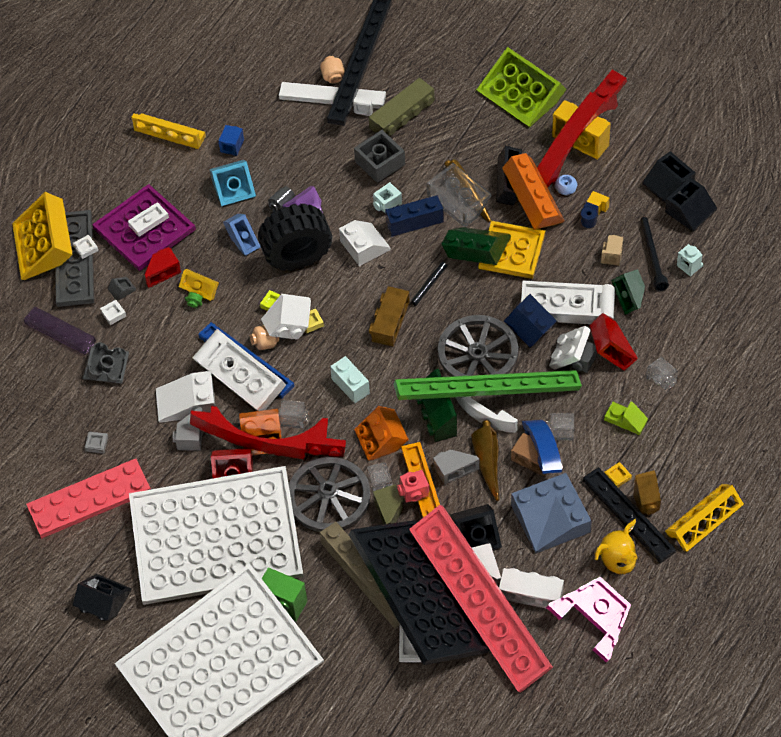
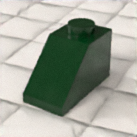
[611,269,645,315]

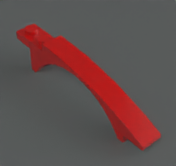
[537,70,627,188]
[190,406,346,460]

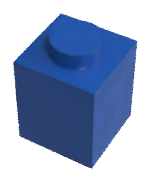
[219,125,244,156]

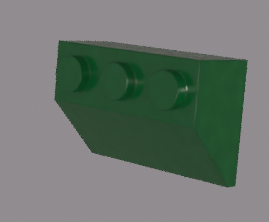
[441,227,511,265]
[416,368,457,442]

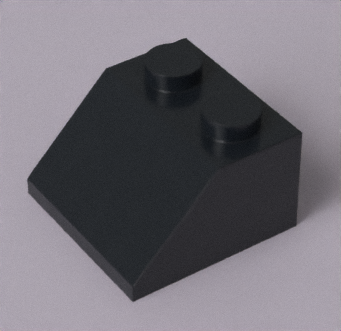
[450,504,502,550]
[72,574,132,621]

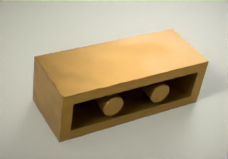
[369,286,410,347]

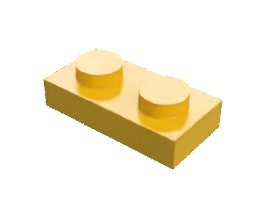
[179,269,219,301]

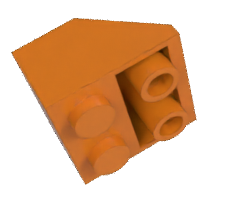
[354,406,409,461]
[239,409,282,455]

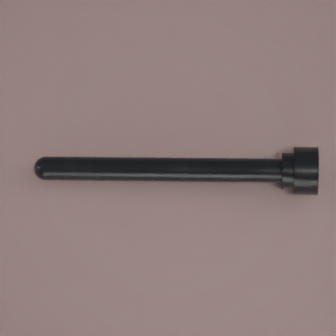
[641,217,669,291]

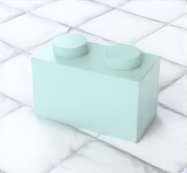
[330,356,370,404]

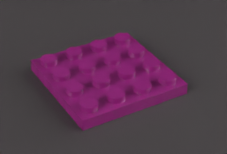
[92,184,196,271]

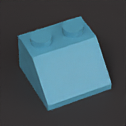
[209,160,256,206]

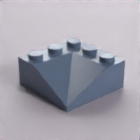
[511,473,591,553]

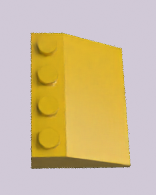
[12,192,73,280]

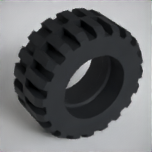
[258,203,333,271]

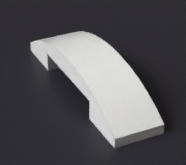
[455,396,518,433]

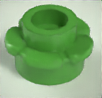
[185,292,203,308]

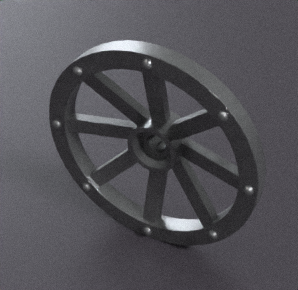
[438,315,518,377]
[289,457,371,532]

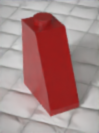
[590,313,638,371]

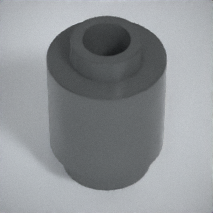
[268,186,295,212]

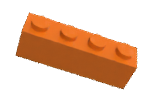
[502,153,565,230]

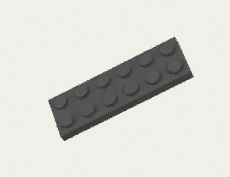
[56,210,95,307]

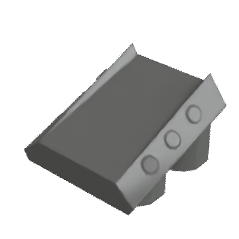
[82,342,129,383]

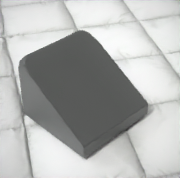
[108,277,136,300]

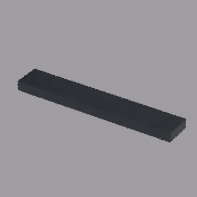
[583,467,676,564]

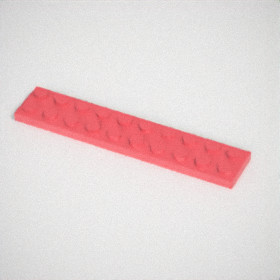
[409,505,553,693]

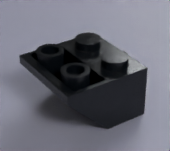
[642,151,696,203]
[665,177,717,232]

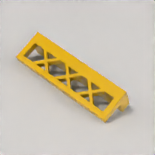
[132,113,206,149]
[665,484,744,552]

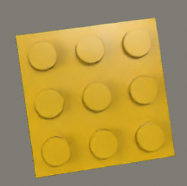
[479,221,545,279]

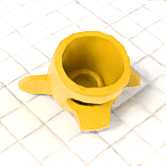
[594,519,637,574]

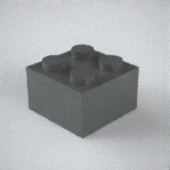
[354,130,405,183]

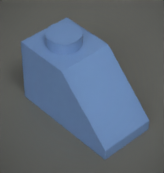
[223,214,261,255]

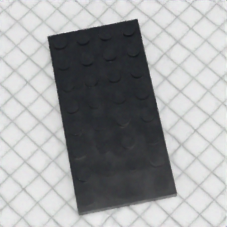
[348,520,490,665]

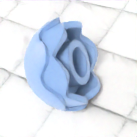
[554,175,578,196]

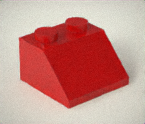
[211,448,253,479]

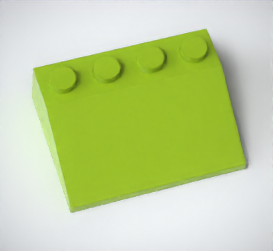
[476,47,567,127]

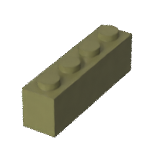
[369,78,435,136]

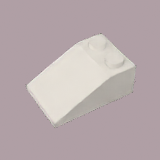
[156,371,215,423]

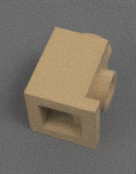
[601,235,623,266]

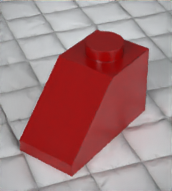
[145,247,181,288]

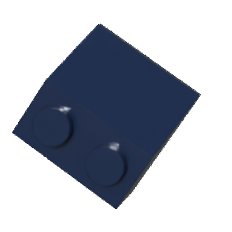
[504,294,558,348]

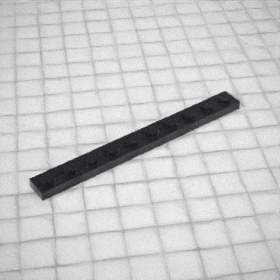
[327,0,392,126]

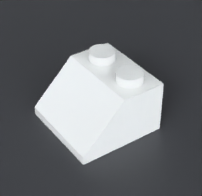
[339,220,391,266]
[261,294,311,340]

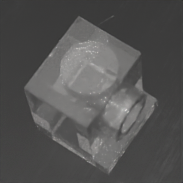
[646,357,677,390]

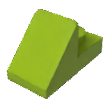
[604,402,648,435]

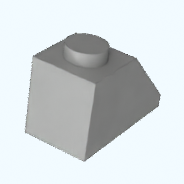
[173,407,203,451]
[433,449,479,486]

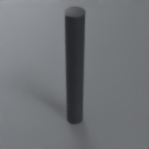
[411,262,447,306]

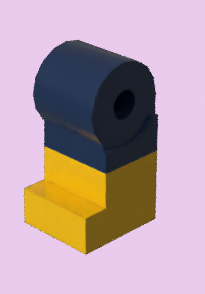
[581,191,610,228]

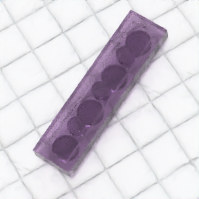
[24,306,96,355]

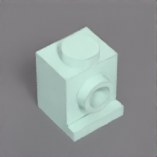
[373,182,402,213]
[677,244,703,277]

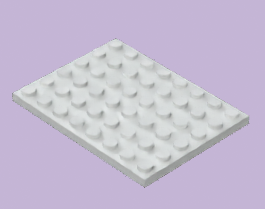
[129,466,304,605]
[115,563,324,737]

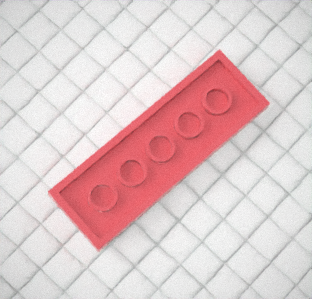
[26,458,151,539]

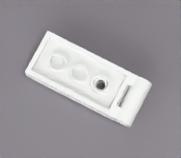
[521,281,615,324]
[192,329,286,411]

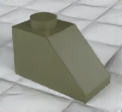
[373,484,405,525]

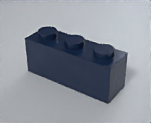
[385,195,444,237]

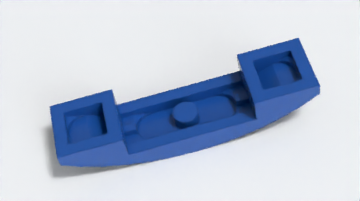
[522,420,562,474]

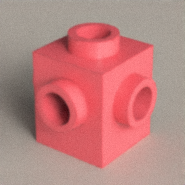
[397,470,429,503]

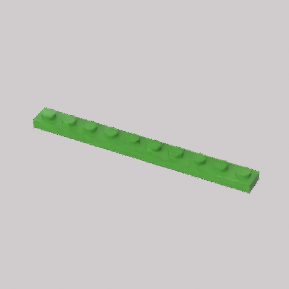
[393,370,582,400]

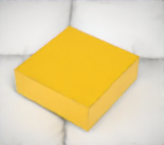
[604,462,632,488]

